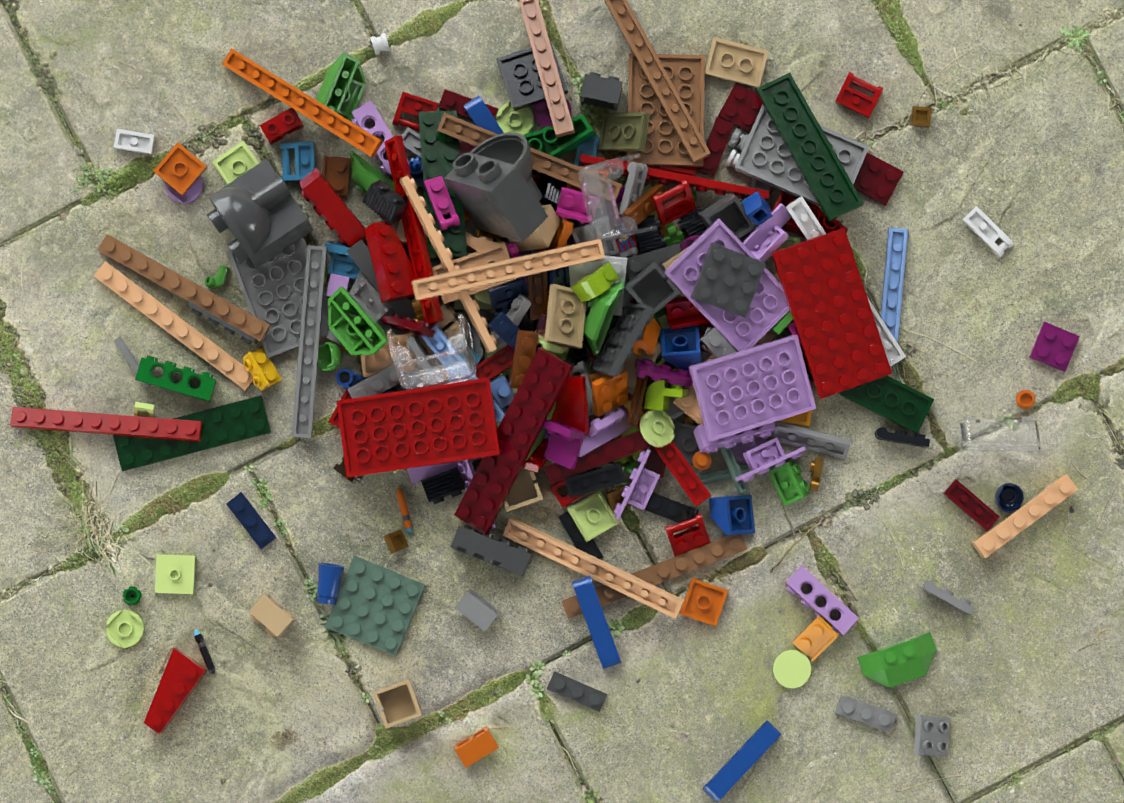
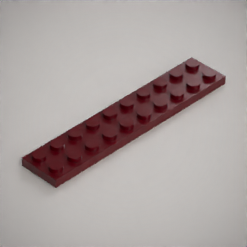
[718,82,904,206]
[454,347,574,535]

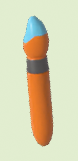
[396,488,412,534]

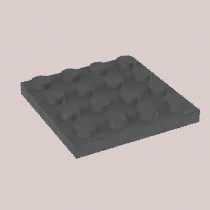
[589,303,654,377]

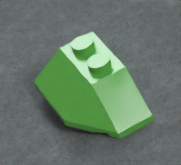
[315,53,366,128]
[350,150,396,193]
[584,281,625,357]
[328,286,388,355]
[857,632,937,688]

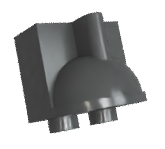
[444,132,548,243]
[207,159,313,269]

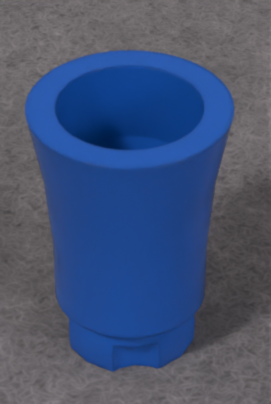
[317,563,345,605]

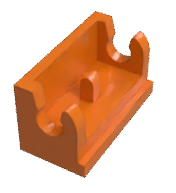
[633,317,661,356]
[454,726,499,768]

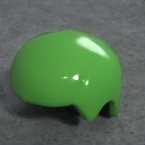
[318,342,342,371]

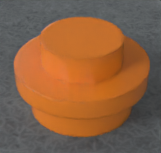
[1016,390,1035,409]
[692,451,712,470]

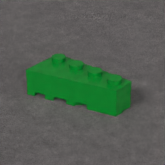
[524,115,596,174]

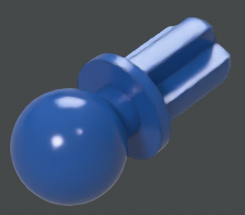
[409,157,422,179]

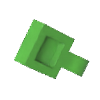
[663,222,685,246]

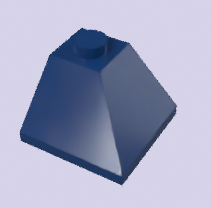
[660,326,702,370]
[709,495,755,535]

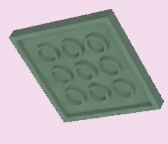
[325,556,425,656]

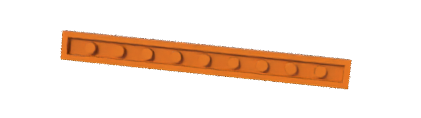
[222,48,383,158]

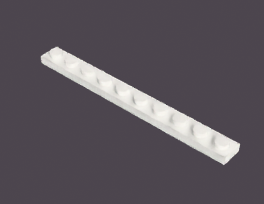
[786,196,906,367]

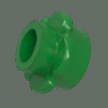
[123,586,142,605]

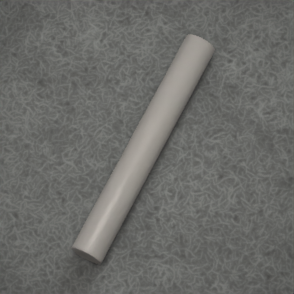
[114,337,150,388]

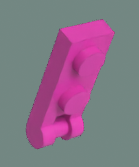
[423,175,460,231]

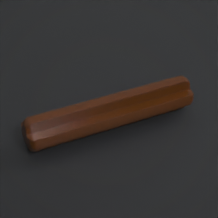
[627,375,648,425]

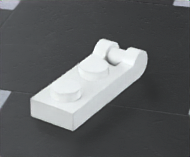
[962,206,1014,257]

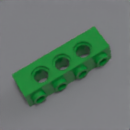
[135,355,217,402]

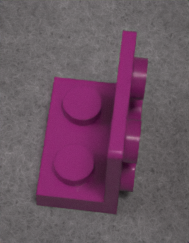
[543,419,586,469]

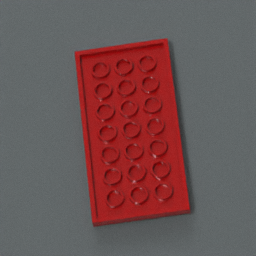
[771,228,892,399]
[336,378,501,478]

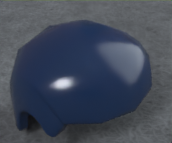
[995,483,1024,513]

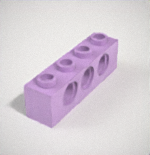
[351,101,409,180]
[693,422,776,454]
[785,566,859,635]

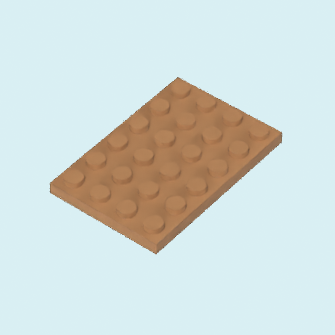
[627,53,705,167]

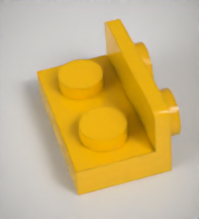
[242,347,282,391]

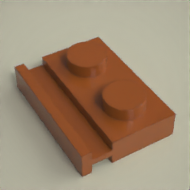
[321,155,351,197]

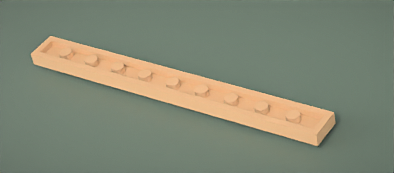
[400,175,498,354]
[412,239,605,301]
[94,261,253,391]
[502,517,685,619]

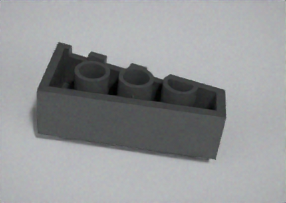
[450,524,531,576]

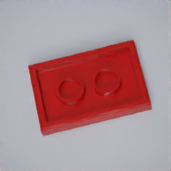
[551,376,590,435]

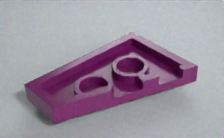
[634,358,693,387]

